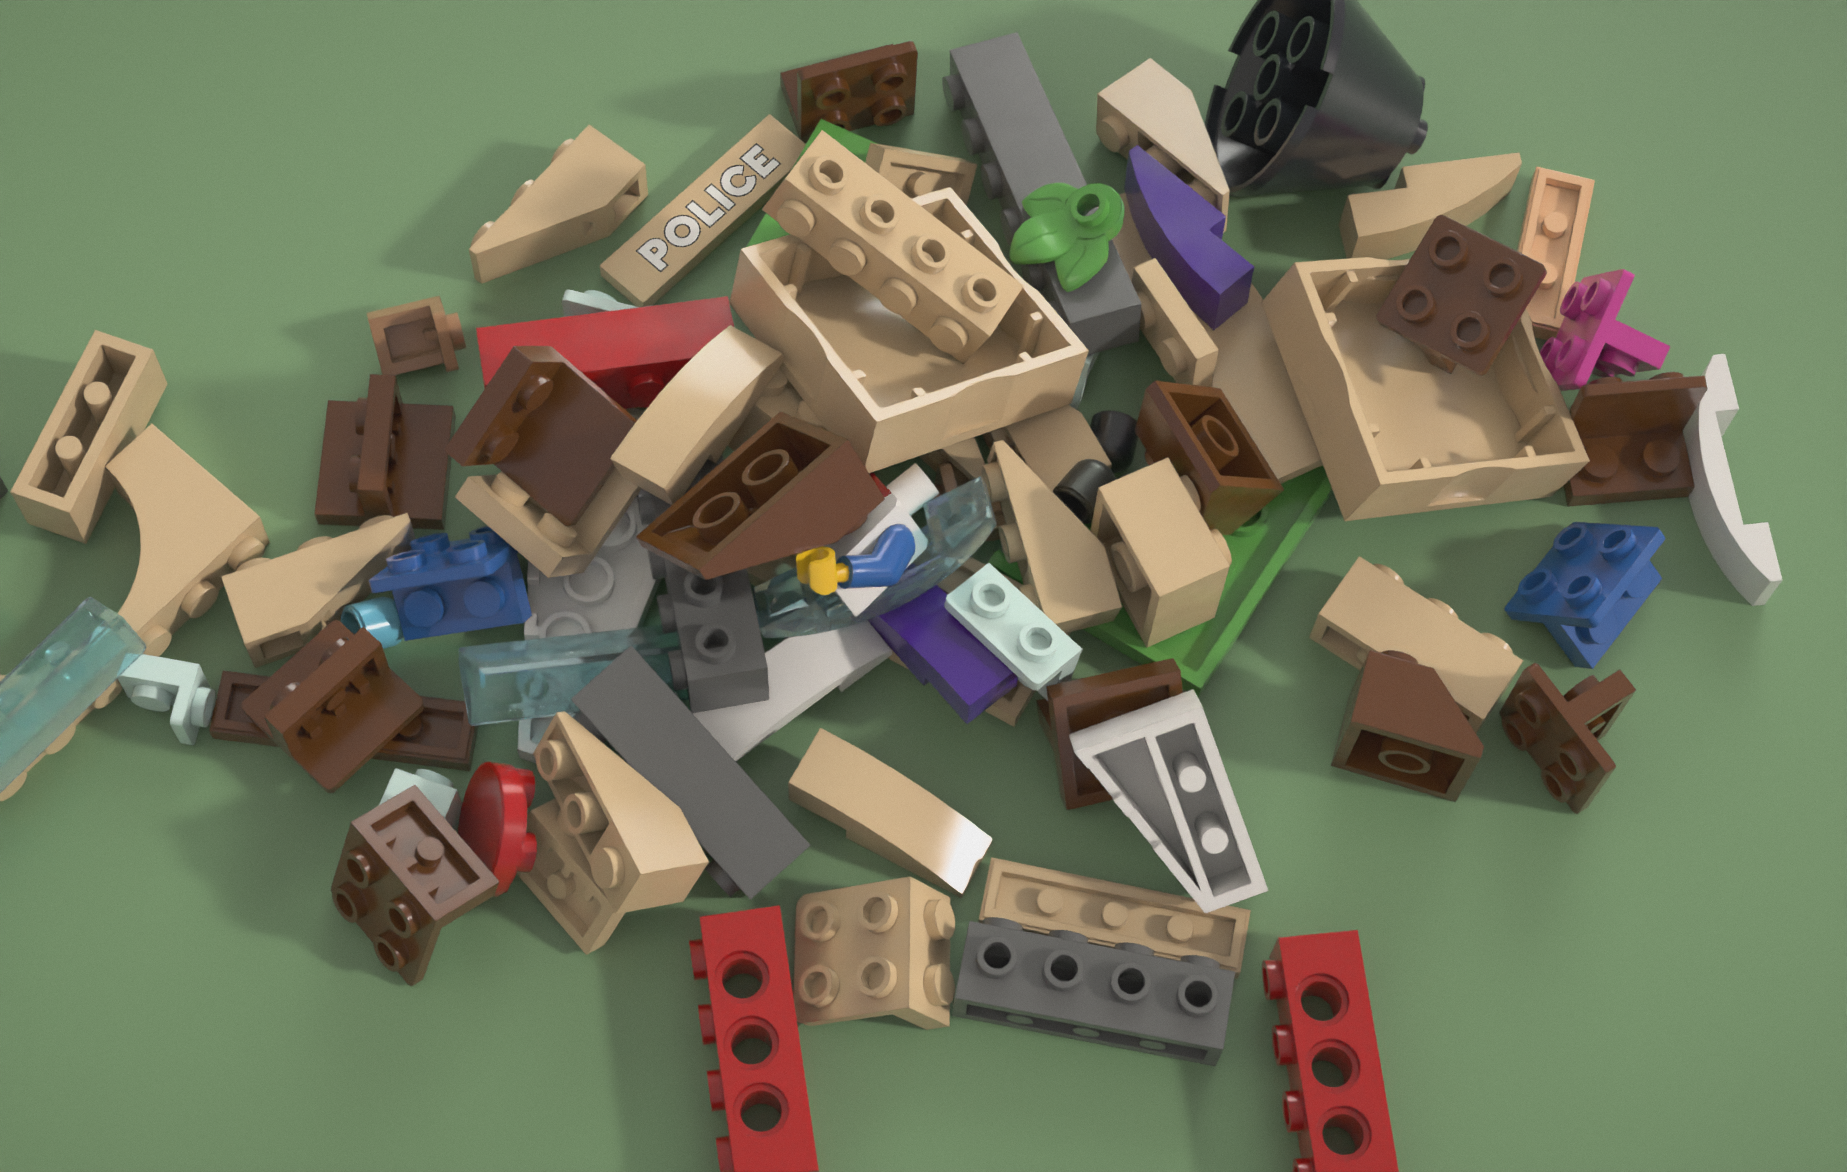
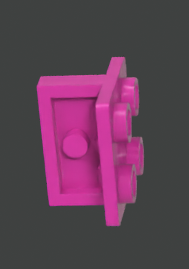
[1539,269,1671,391]

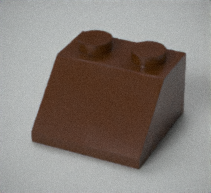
[1135,381,1284,535]
[1331,650,1484,802]

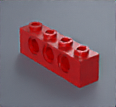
[689,905,819,1172]
[1262,930,1399,1172]

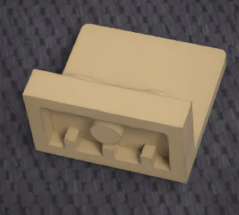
[455,468,642,578]
[517,798,625,955]

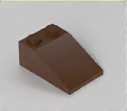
[636,411,885,580]

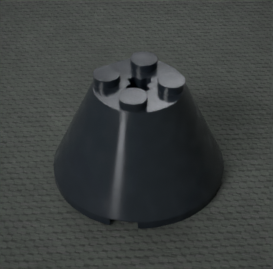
[1205,0,1428,197]

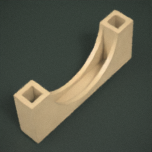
[0,424,270,801]

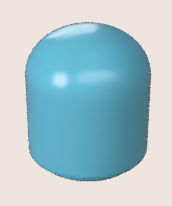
[341,597,404,649]

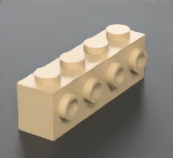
[762,130,1024,364]

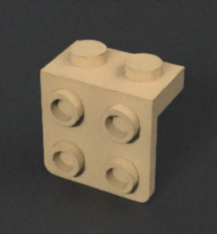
[794,876,955,1030]

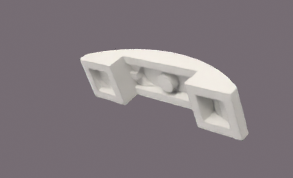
[1683,354,1783,606]
[692,606,893,761]

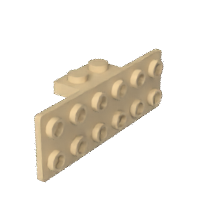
[1098,193,1323,484]

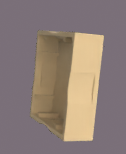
[730,187,1089,473]
[1261,257,1590,521]

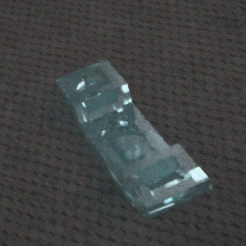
[752,476,997,638]

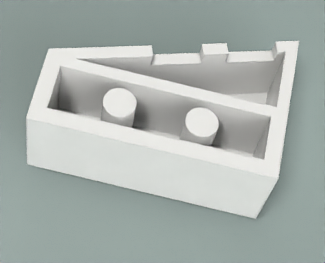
[1069,689,1269,913]

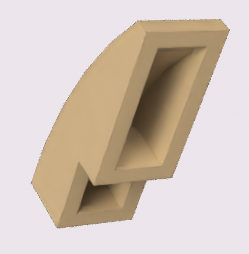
[1339,153,1522,260]
[610,325,785,505]
[788,728,993,898]

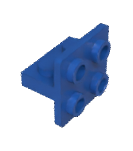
[1504,522,1665,669]
[369,526,532,641]

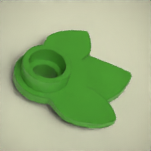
[1009,182,1125,292]

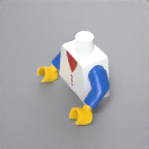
[796,463,939,617]

